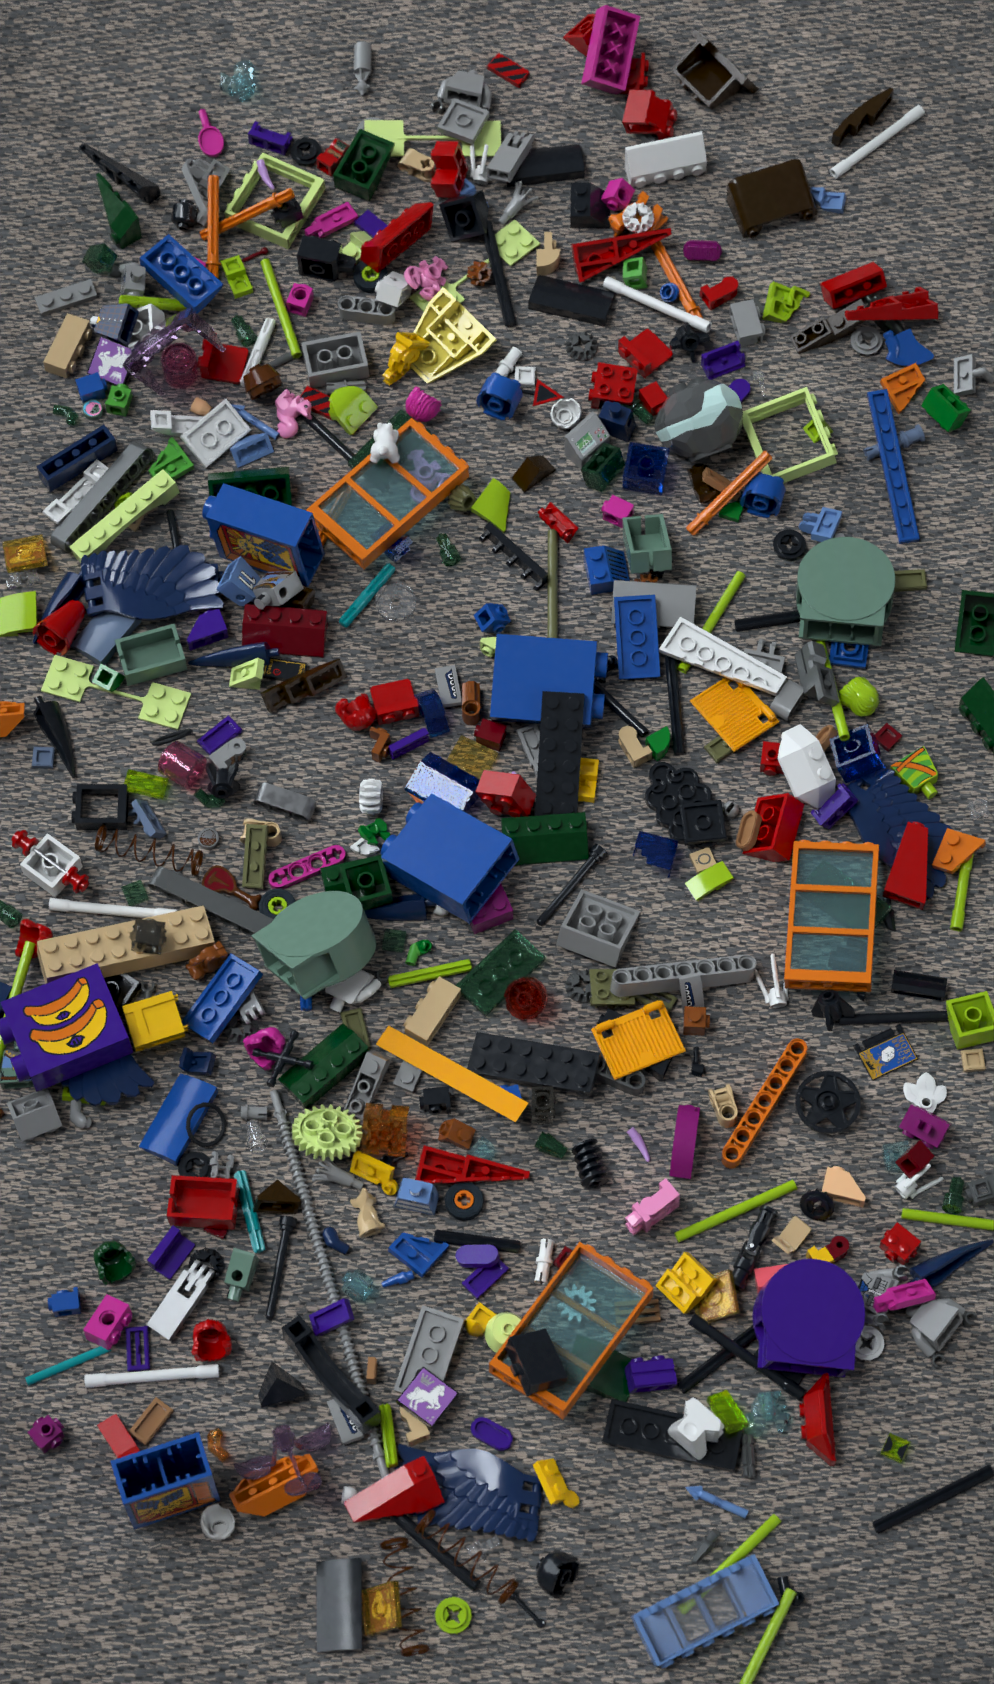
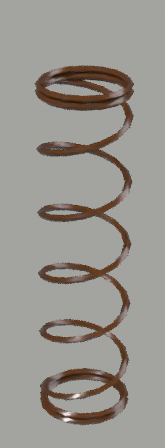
[95,825,203,877]
[415,1509,519,1605]
[380,1537,430,1656]

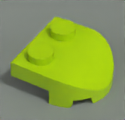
[328,386,378,435]

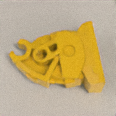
[382,332,430,386]

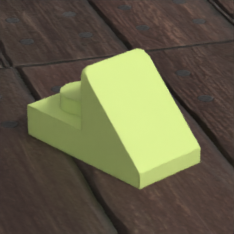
[342,231,372,264]
[229,658,264,690]

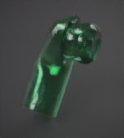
[53,404,78,426]
[193,788,225,808]

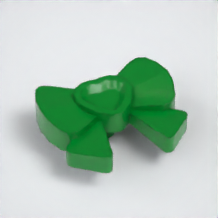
[358,818,390,846]

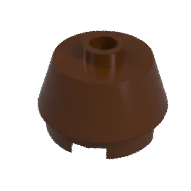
[243,363,283,400]

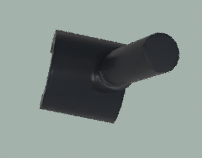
[691,1047,705,1077]
[379,1152,409,1166]

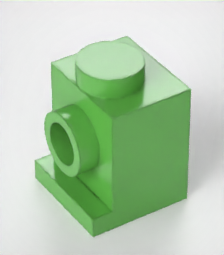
[623,257,647,290]
[105,384,133,417]

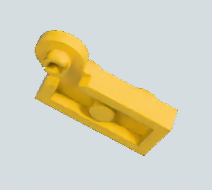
[350,1150,399,1196]
[533,1458,579,1508]

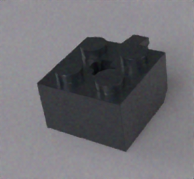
[297,235,356,282]

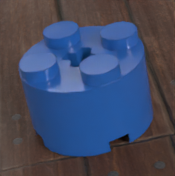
[476,372,523,420]
[740,472,786,518]

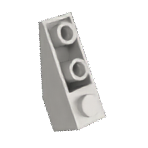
[343,1050,392,1120]

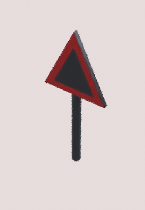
[521,379,565,407]

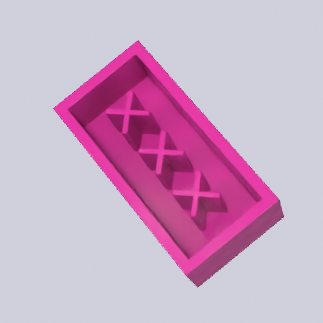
[581,5,640,95]

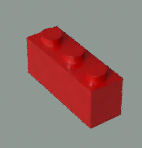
[820,262,887,309]

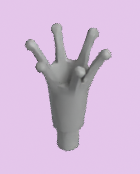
[498,181,539,226]
[312,1157,364,1190]

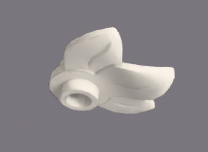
[903,1072,947,1113]

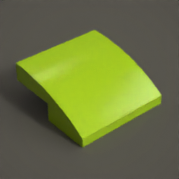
[0,591,38,637]

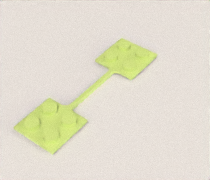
[364,120,501,157]
[409,220,540,312]
[41,655,191,730]

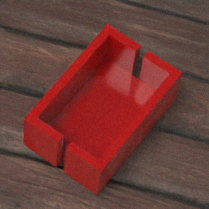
[167,1175,240,1230]

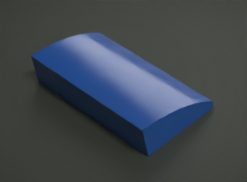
[140,234,223,316]
[139,1073,218,1166]

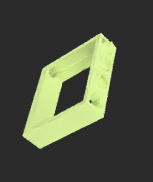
[224,152,325,249]
[742,387,838,483]

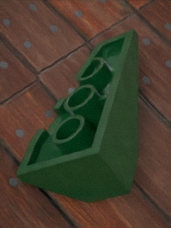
[96,173,142,249]

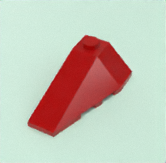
[343,1456,445,1523]

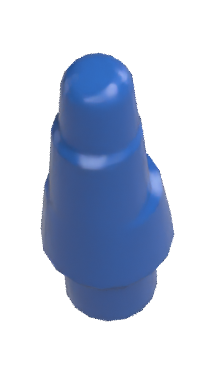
[381,1270,415,1288]

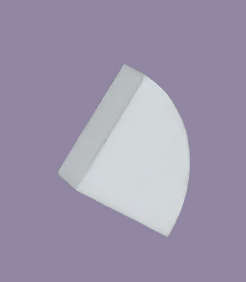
[350,838,380,856]

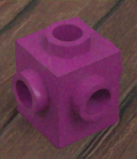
[27,1415,65,1454]

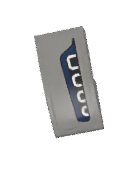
[435,665,462,708]
[679,972,704,1014]
[327,1399,364,1445]

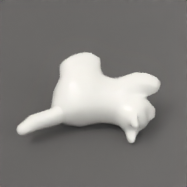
[370,423,400,463]

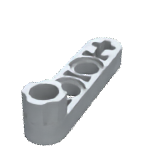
[182,159,220,227]

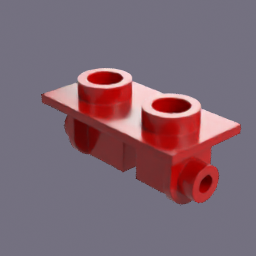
[538,502,579,544]

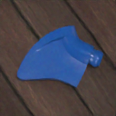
[883,329,934,366]

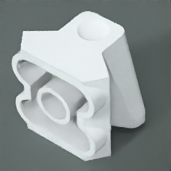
[668,1398,724,1460]

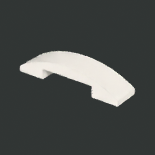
[150,410,203,437]
[43,459,109,525]

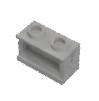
[729,299,766,347]

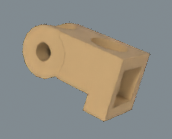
[618,726,652,768]
[400,1406,431,1447]

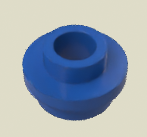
[660,283,679,303]

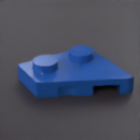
[388,1232,449,1278]

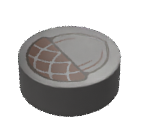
[198,828,219,850]

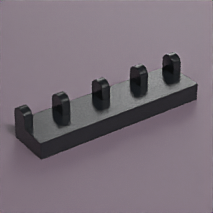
[479,522,548,591]

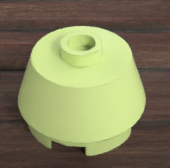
[485,1312,522,1353]

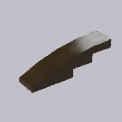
[832,88,894,147]
[261,658,347,712]

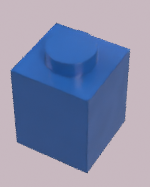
[75,372,108,404]

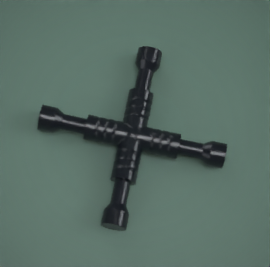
[252,1030,314,1088]

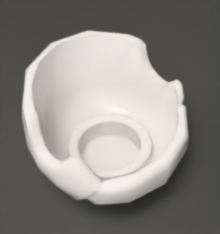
[550,398,582,429]
[200,1504,235,1541]

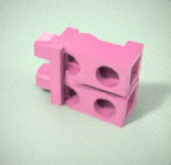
[625,1178,680,1236]

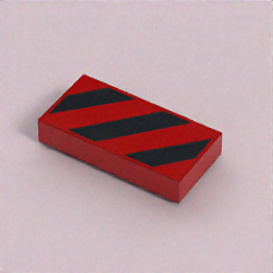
[487,52,530,88]
[300,386,333,421]

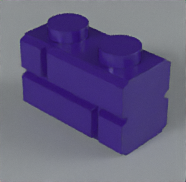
[625,1355,677,1393]

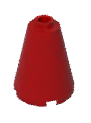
[33,600,86,656]

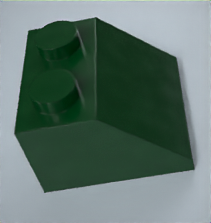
[340,855,394,911]

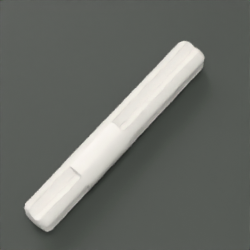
[240,317,276,387]

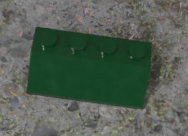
[208,467,292,506]
[959,677,994,754]
[501,812,589,866]
[278,1023,370,1109]

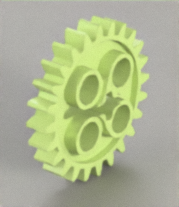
[292,1104,363,1161]

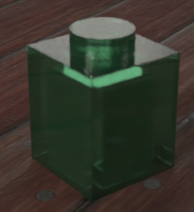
[82,244,118,273]

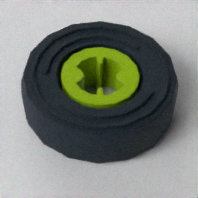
[353,261,388,293]
[259,888,296,919]

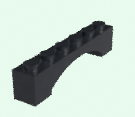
[282,1315,381,1435]

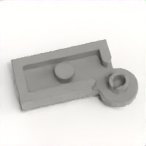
[393,1038,423,1094]

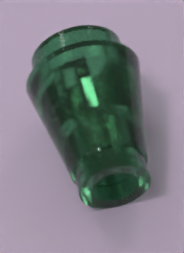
[534,1131,568,1159]

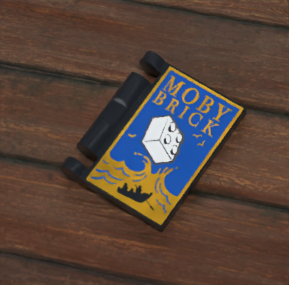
[853,1024,918,1081]

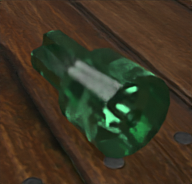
[231,315,257,347]
[621,395,654,424]
[436,533,461,567]
[0,900,22,928]
[942,1177,964,1214]

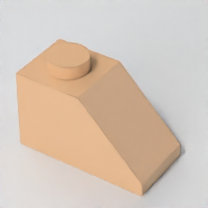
[822,1166,866,1208]

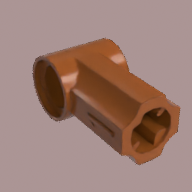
[462,681,481,726]

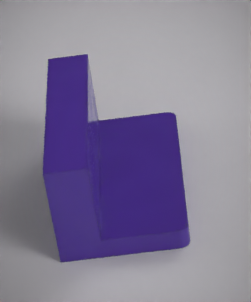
[147,1225,195,1280]

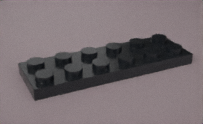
[535,691,585,816]
[467,1032,602,1096]
[602,1399,743,1472]

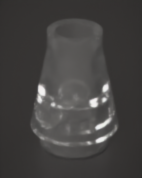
[246,1119,268,1153]

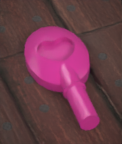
[198,109,224,157]

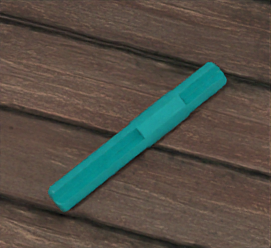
[339,563,395,628]
[234,1170,266,1253]

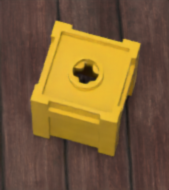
[122,991,188,1052]

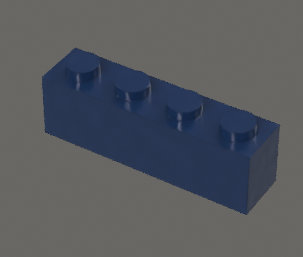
[36,425,118,492]

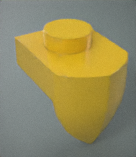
[465,1302,497,1337]

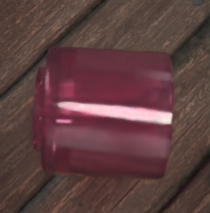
[161,343,199,389]
[158,741,206,789]

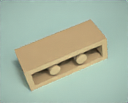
[43,313,93,379]
[404,976,461,1047]

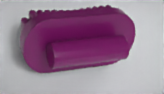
[683,240,722,261]

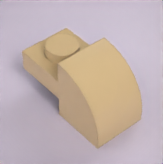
[536,232,560,276]

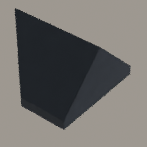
[258,1362,305,1408]

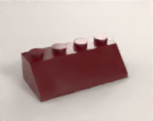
[242,604,328,658]

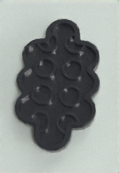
[645,762,717,849]

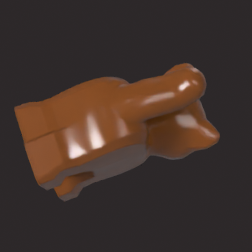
[185,941,228,980]

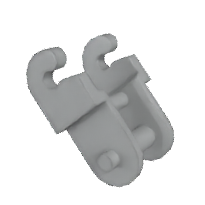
[210,1151,234,1179]

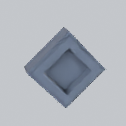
[32,747,55,769]

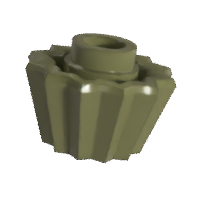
[448,484,476,512]

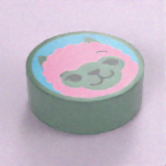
[82,399,103,420]

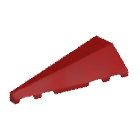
[571,228,672,282]
[845,287,938,321]
[415,1145,530,1184]

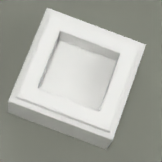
[515,366,535,387]

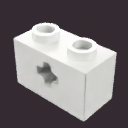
[375,271,412,307]

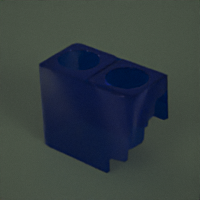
[633,831,678,878]

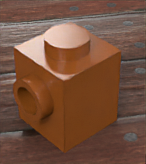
[683,1006,710,1036]

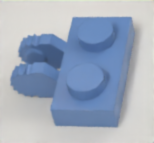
[799,507,842,542]

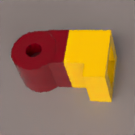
[806,1236,849,1264]

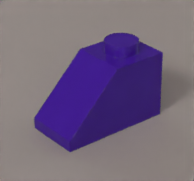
[187,609,229,651]

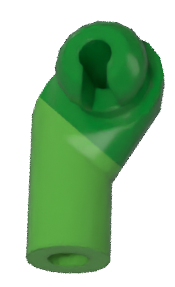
[405,940,432,966]

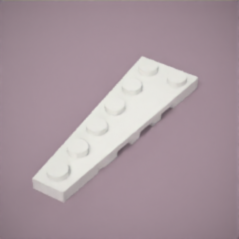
[659,617,787,696]

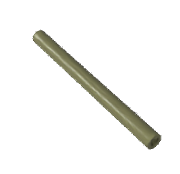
[547,529,558,638]

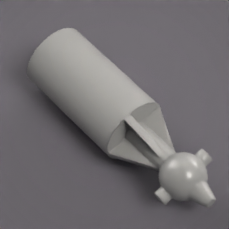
[354,42,372,96]

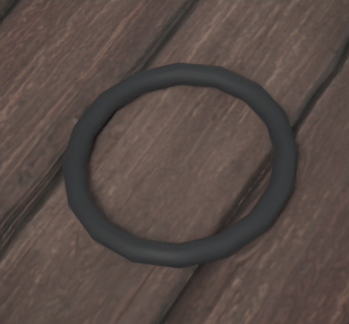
[152,728,193,746]
[186,1102,226,1147]

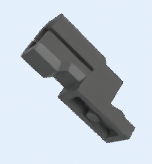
[794,641,839,706]

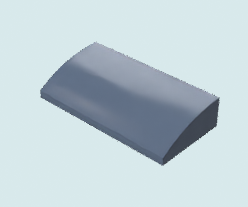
[70,612,142,666]

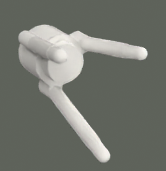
[470,144,492,185]
[754,954,789,1008]
[895,1164,944,1199]

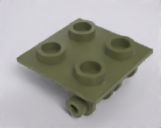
[589,969,635,1008]

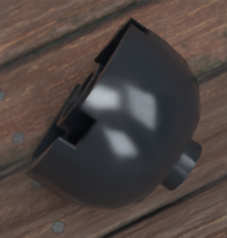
[536,1551,579,1599]

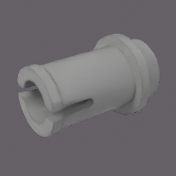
[241,1104,267,1121]

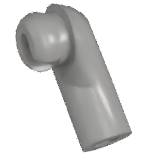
[70,1100,92,1129]

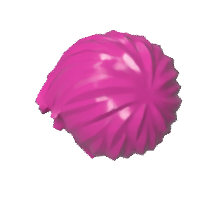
[406,386,442,422]

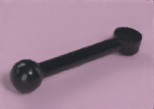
[509,1591,545,1628]

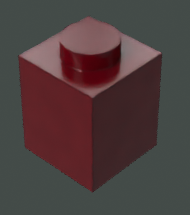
[474,718,507,752]
[895,1140,935,1179]

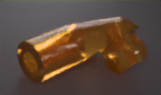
[207,1428,230,1463]

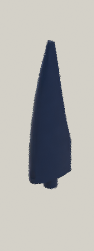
[33,571,86,645]
[188,642,280,667]
[364,893,436,921]
[907,1239,994,1288]

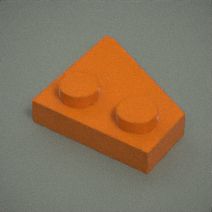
[880,363,925,414]
[932,828,986,874]

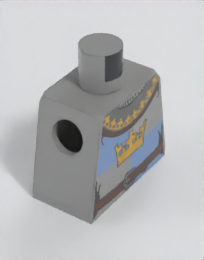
[253,571,304,609]

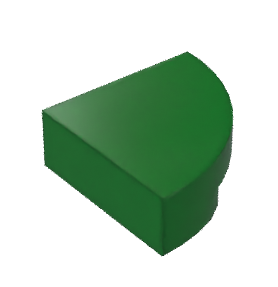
[719,502,744,523]

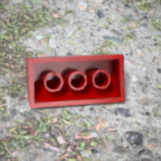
[360,202,434,273]

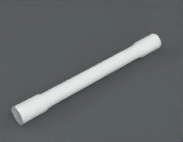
[830,105,925,179]
[603,276,712,333]
[49,898,177,918]
[85,1364,219,1388]

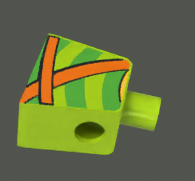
[890,746,938,799]

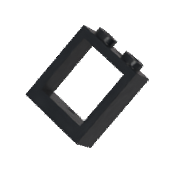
[71,784,129,830]

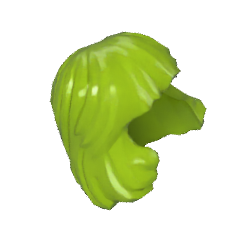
[839,677,879,717]

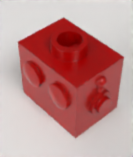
[879,1222,921,1265]

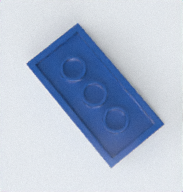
[614,595,660,680]
[182,953,263,1044]

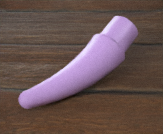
[256,159,275,190]
[627,1127,650,1162]

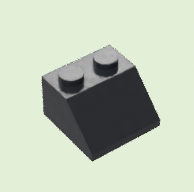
[570,182,610,229]
[439,190,489,242]

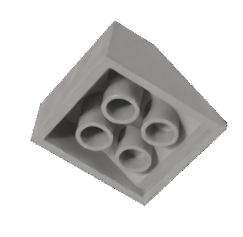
[556,889,640,968]

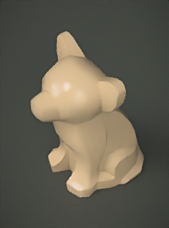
[350,1188,386,1238]

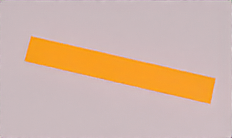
[376,1025,528,1122]

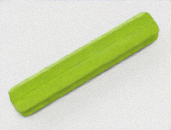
[379,1404,398,1468]

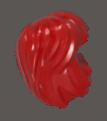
[335,693,377,731]
[15,919,53,958]
[192,1319,232,1362]

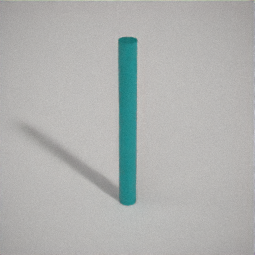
[25,1346,111,1386]

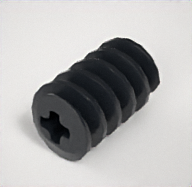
[572,1138,609,1188]

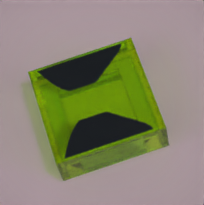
[880,1433,910,1464]

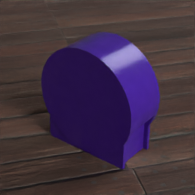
[753,1259,865,1378]

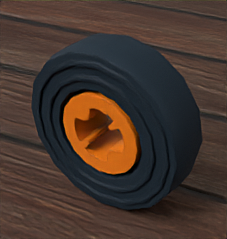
[444,1182,484,1221]

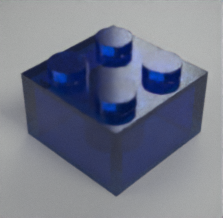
[622,442,670,495]
[829,723,884,783]

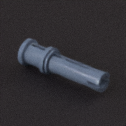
[863,424,925,461]

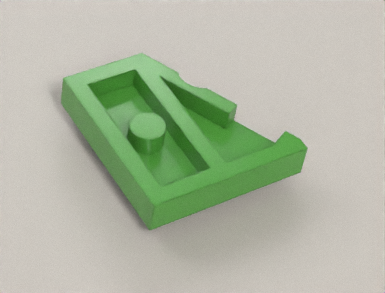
[148,437,194,480]

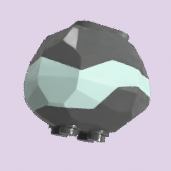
[654,375,743,463]

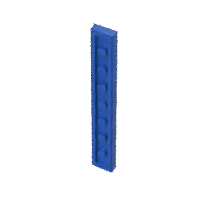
[867,389,920,544]

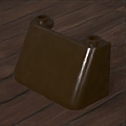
[726,159,817,238]

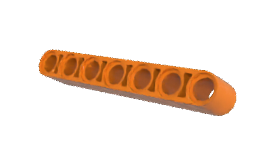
[721,1038,807,1168]

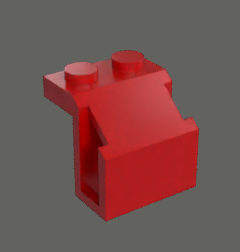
[622,90,677,140]

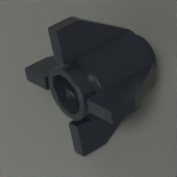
[669,322,710,362]
[206,762,240,799]
[811,990,855,1031]

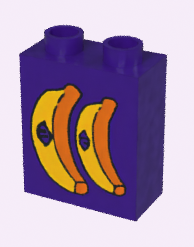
[0,963,133,1092]

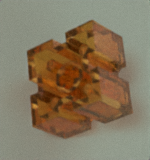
[361,1103,410,1157]

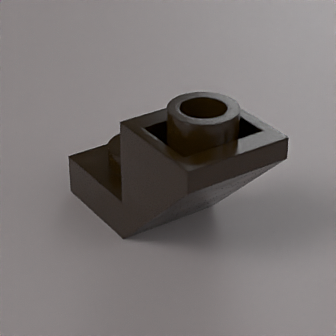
[687,463,719,503]

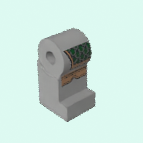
[208,738,247,770]

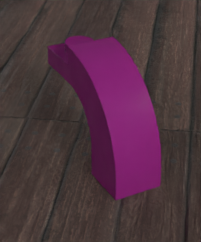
[669,1105,700,1179]

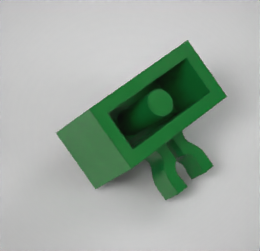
[921,384,971,432]

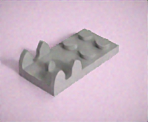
[394,1305,465,1393]

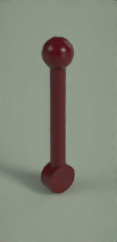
[241,247,268,263]

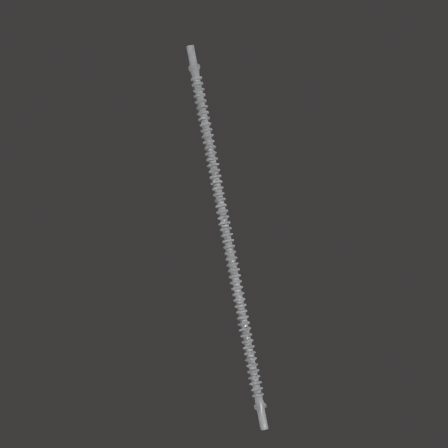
[270,1090,390,1478]

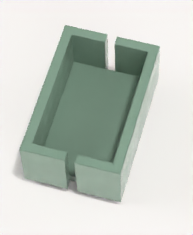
[622,514,672,574]
[115,623,187,686]

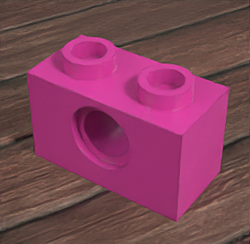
[83,1294,132,1350]

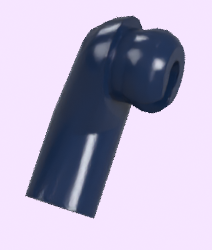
[322,1226,350,1255]

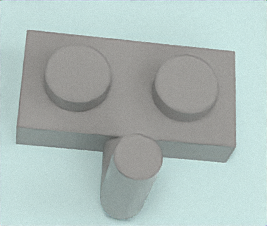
[954,354,994,396]

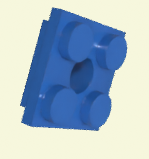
[829,642,869,669]

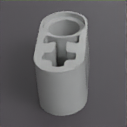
[770,679,805,721]

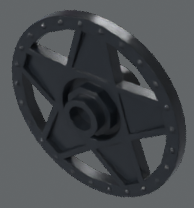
[795,1071,861,1134]

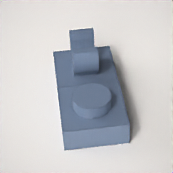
[128,799,167,839]

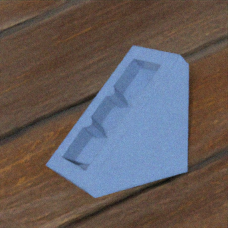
[230,433,274,468]

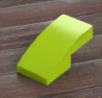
[220,255,254,299]
[685,861,734,901]

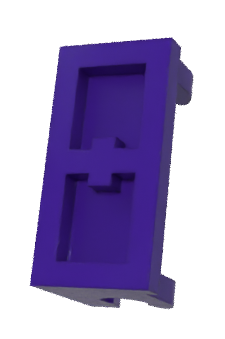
[248,121,293,156]
[701,341,746,380]
[811,783,859,829]

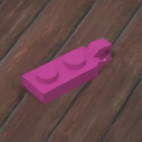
[305,202,358,238]
[873,1279,936,1313]

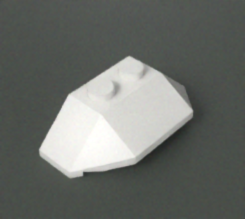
[778,724,836,809]

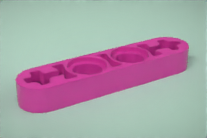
[268,845,346,889]

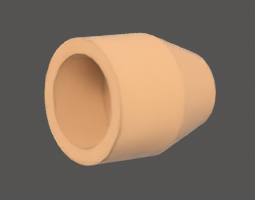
[190,397,212,416]

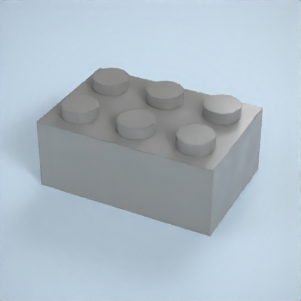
[301,331,369,388]

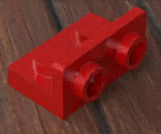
[620,53,649,94]

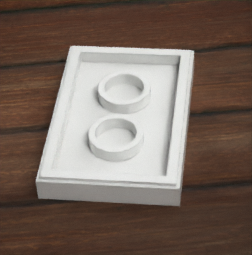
[180,399,251,468]

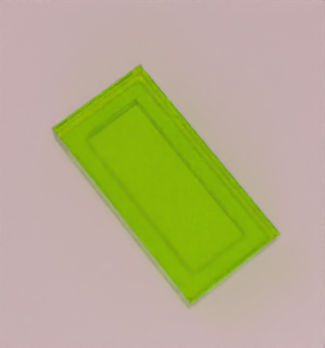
[124,769,169,800]
[706,1390,749,1434]

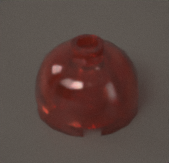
[504,976,548,1020]

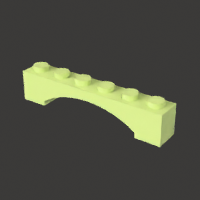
[69,469,180,563]

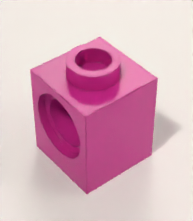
[601,178,635,211]
[286,283,314,317]
[601,495,634,529]

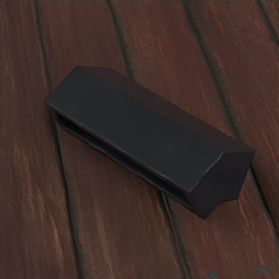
[891,970,947,1001]

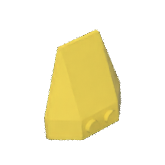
[410,287,497,384]

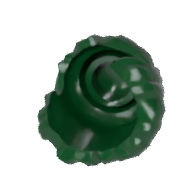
[93,1240,136,1285]

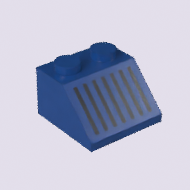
[584,545,630,595]

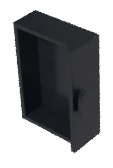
[505,1329,568,1396]

